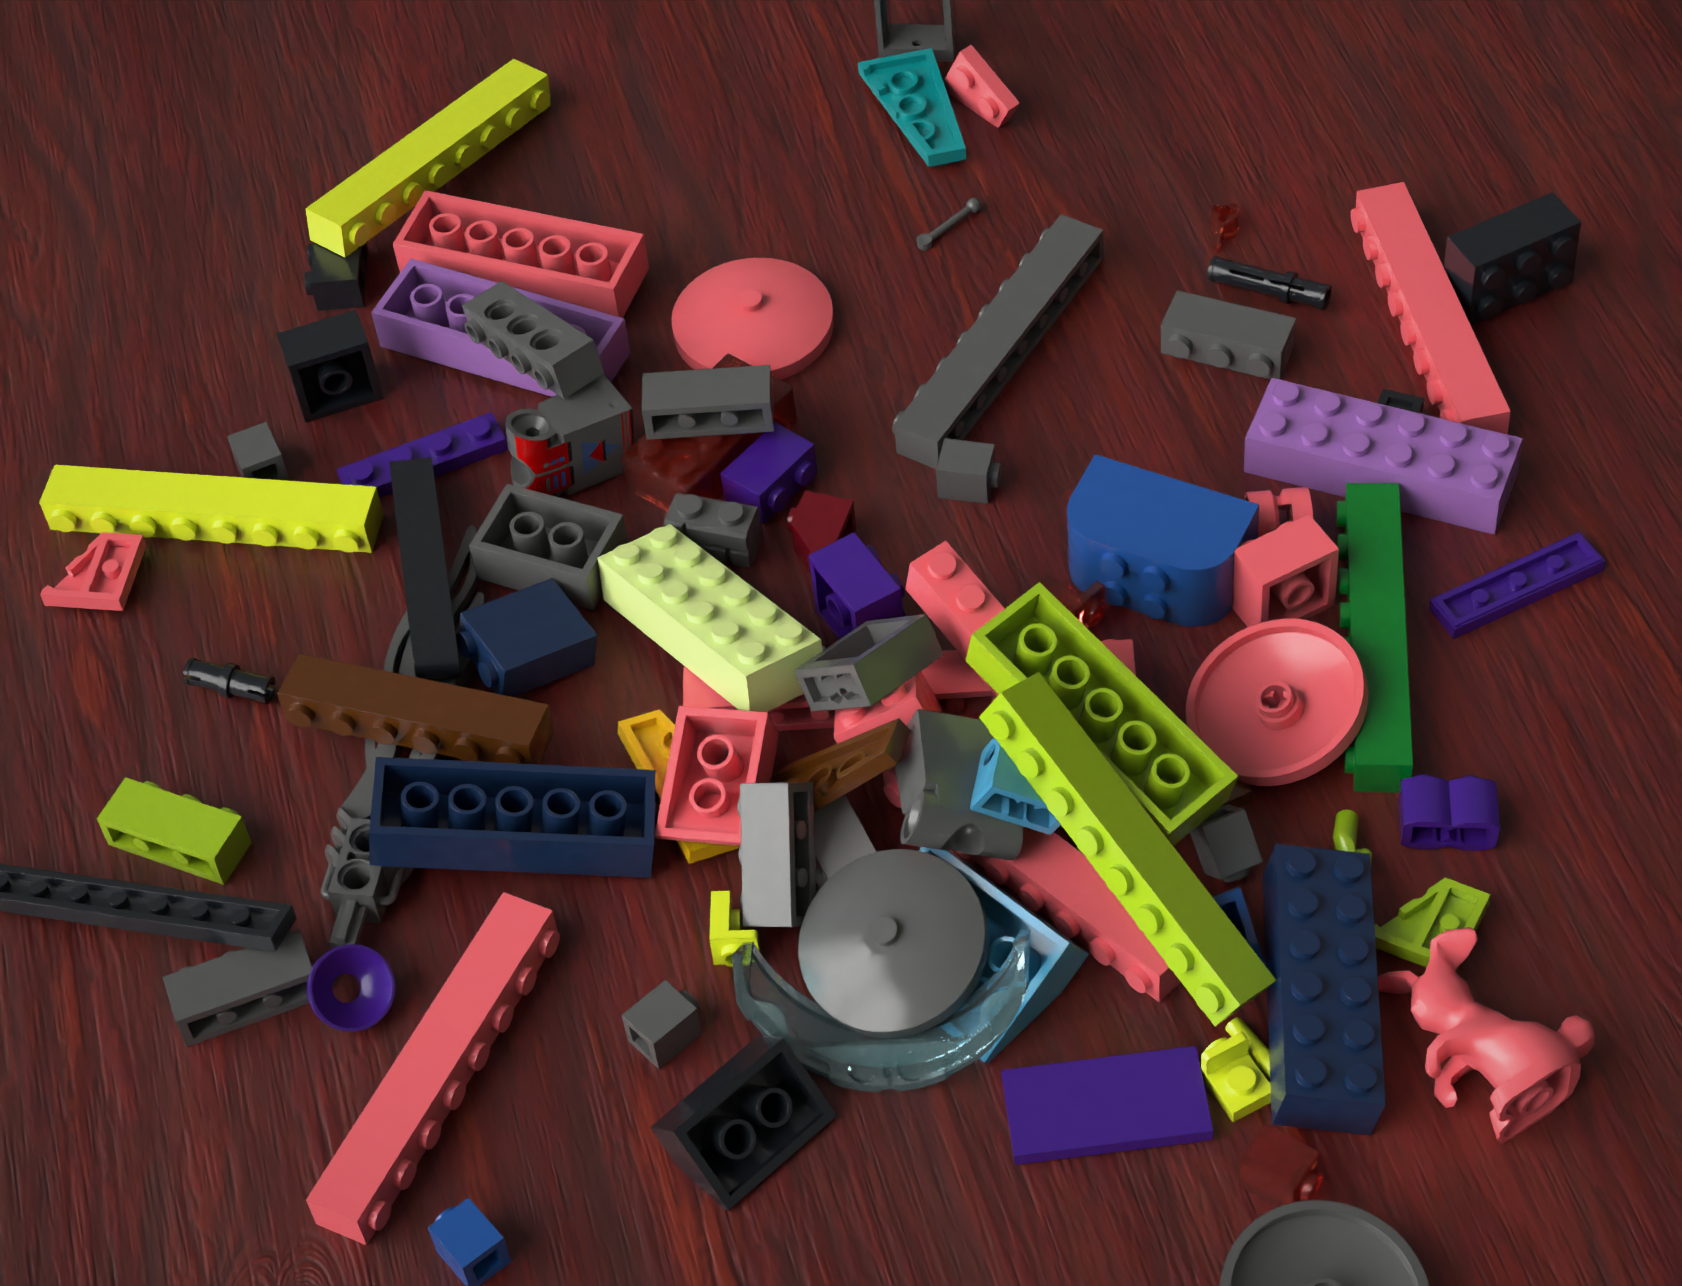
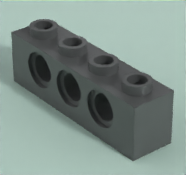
[462,281,604,399]

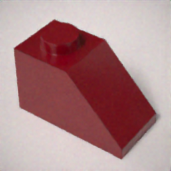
[787,491,856,574]

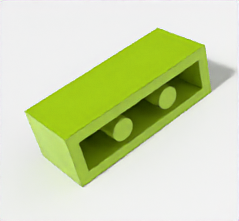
[97,777,252,885]

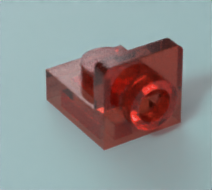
[1035,574,1106,628]

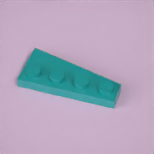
[858,48,967,167]

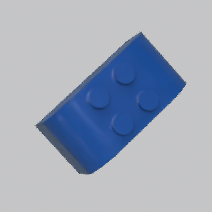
[1067,454,1259,627]

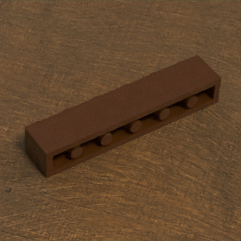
[277,653,554,765]

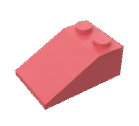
[654,706,779,846]

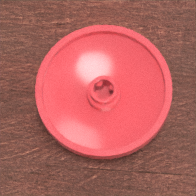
[671,258,834,382]
[1185,619,1369,786]

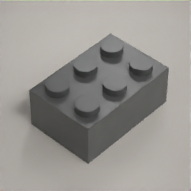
[469,484,629,611]

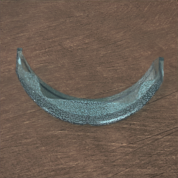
[732,930,1031,1092]

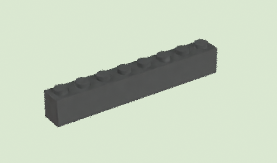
[892,214,1104,469]

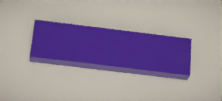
[1429,532,1605,639]

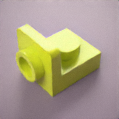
[709,891,760,967]
[1201,1032,1271,1122]

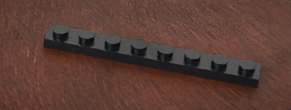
[0,864,297,952]

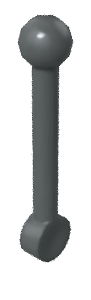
[916,198,982,250]

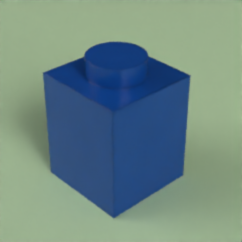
[428,1197,512,1286]

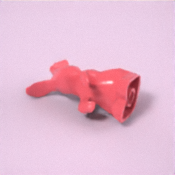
[1378,927,1595,1144]

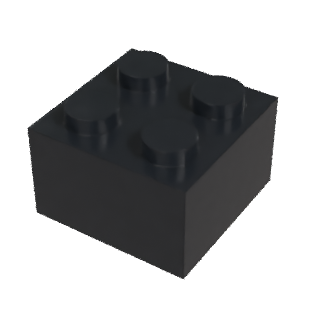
[277,310,384,423]

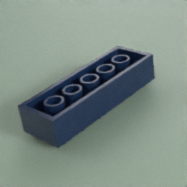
[369,757,656,878]
[1263,843,1386,1135]

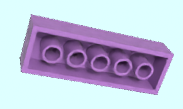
[371,258,631,397]
[1244,378,1523,535]

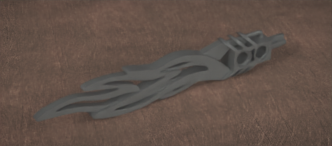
[321,525,485,948]

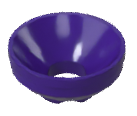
[307,944,395,1032]

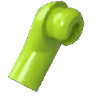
[1333,810,1372,865]

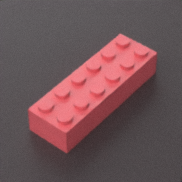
[393,190,649,318]

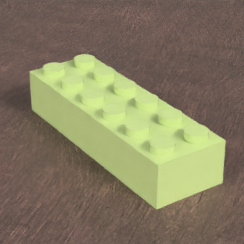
[597,524,822,712]

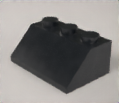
[650,1035,837,1210]

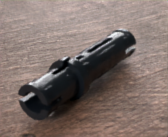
[1207,256,1332,310]

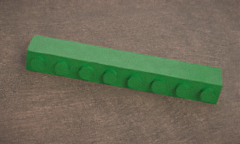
[1336,483,1413,793]

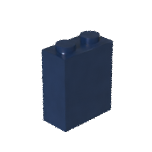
[456,578,597,697]

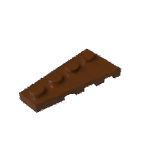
[770,718,911,812]

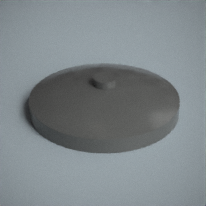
[798,849,990,1038]
[1219,1200,1429,1286]

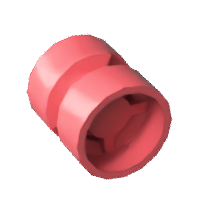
[1245,487,1313,538]

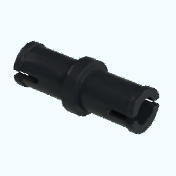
[183,657,276,704]

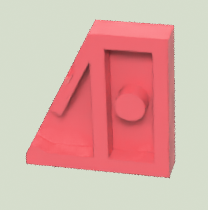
[943,45,1020,128]
[40,532,147,611]

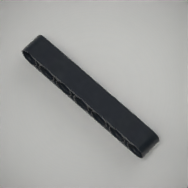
[389,457,461,680]

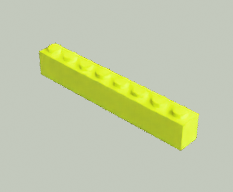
[305,58,551,258]
[39,465,384,553]

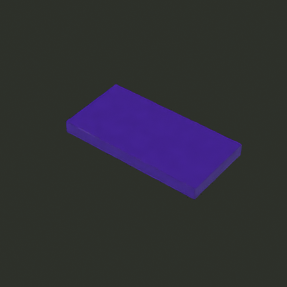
[1001,1046,1213,1165]

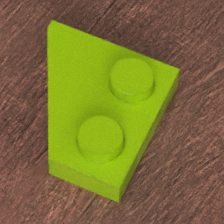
[1374,877,1491,972]

